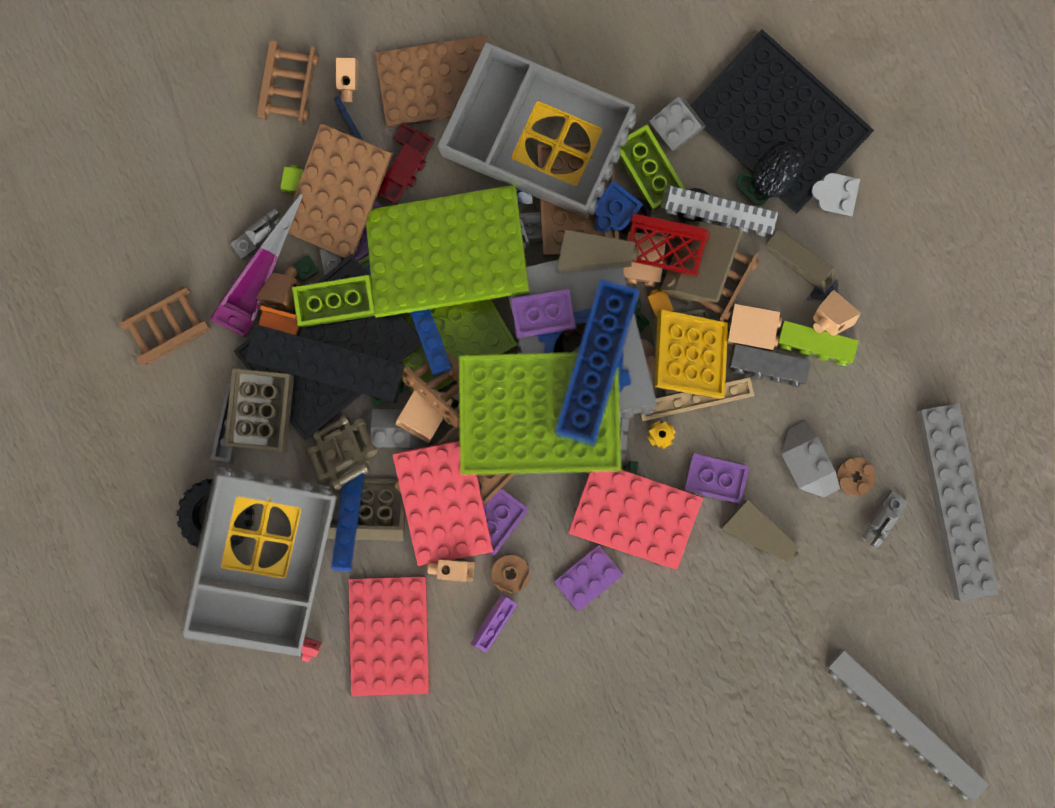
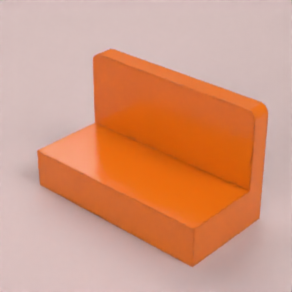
[259,305,299,335]

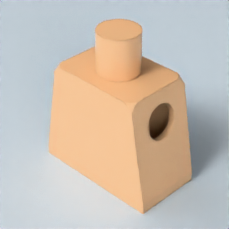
[336,58,359,102]
[813,290,861,336]
[428,560,475,582]

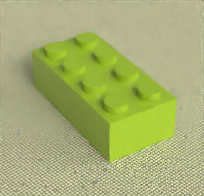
[619,125,685,213]
[292,275,375,327]

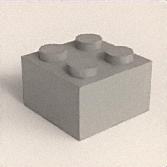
[649,96,706,151]

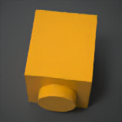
[646,289,674,318]

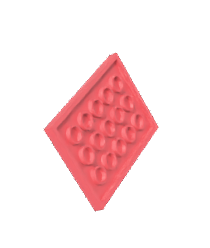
[392,441,494,566]
[568,469,703,570]
[349,577,429,696]

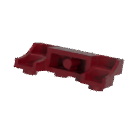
[377,122,435,205]

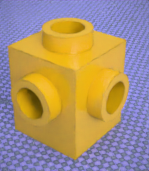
[647,420,676,449]

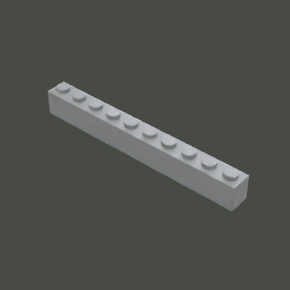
[826,649,989,802]

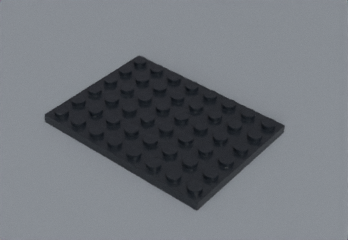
[690,29,874,214]
[234,254,422,440]

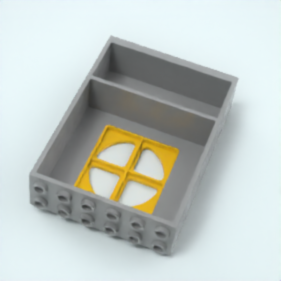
[438,42,637,219]
[181,466,336,656]

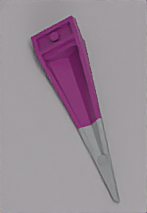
[210,193,303,337]

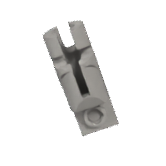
[230,208,282,260]
[861,491,908,549]

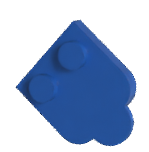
[594,181,643,233]

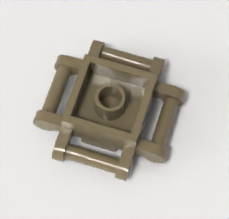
[305,414,378,490]

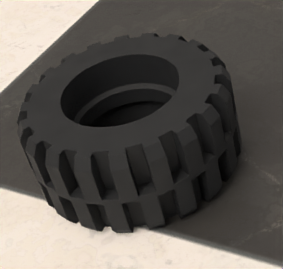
[176,479,254,549]

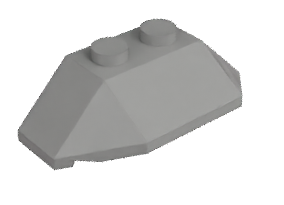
[358,409,430,449]
[781,420,840,497]

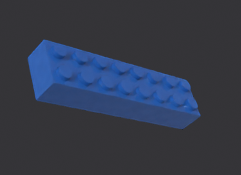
[555,279,639,446]

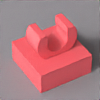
[301,637,322,662]

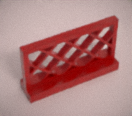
[628,213,710,276]

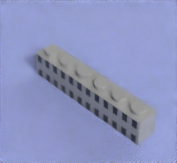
[660,185,778,237]

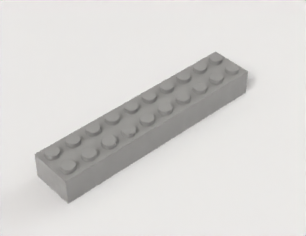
[916,403,998,601]

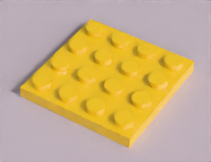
[654,310,728,399]

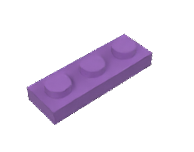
[471,594,517,653]

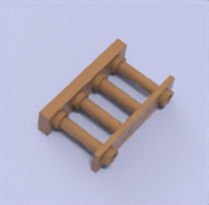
[257,40,319,126]
[681,251,759,322]
[118,287,212,366]
[402,350,460,429]

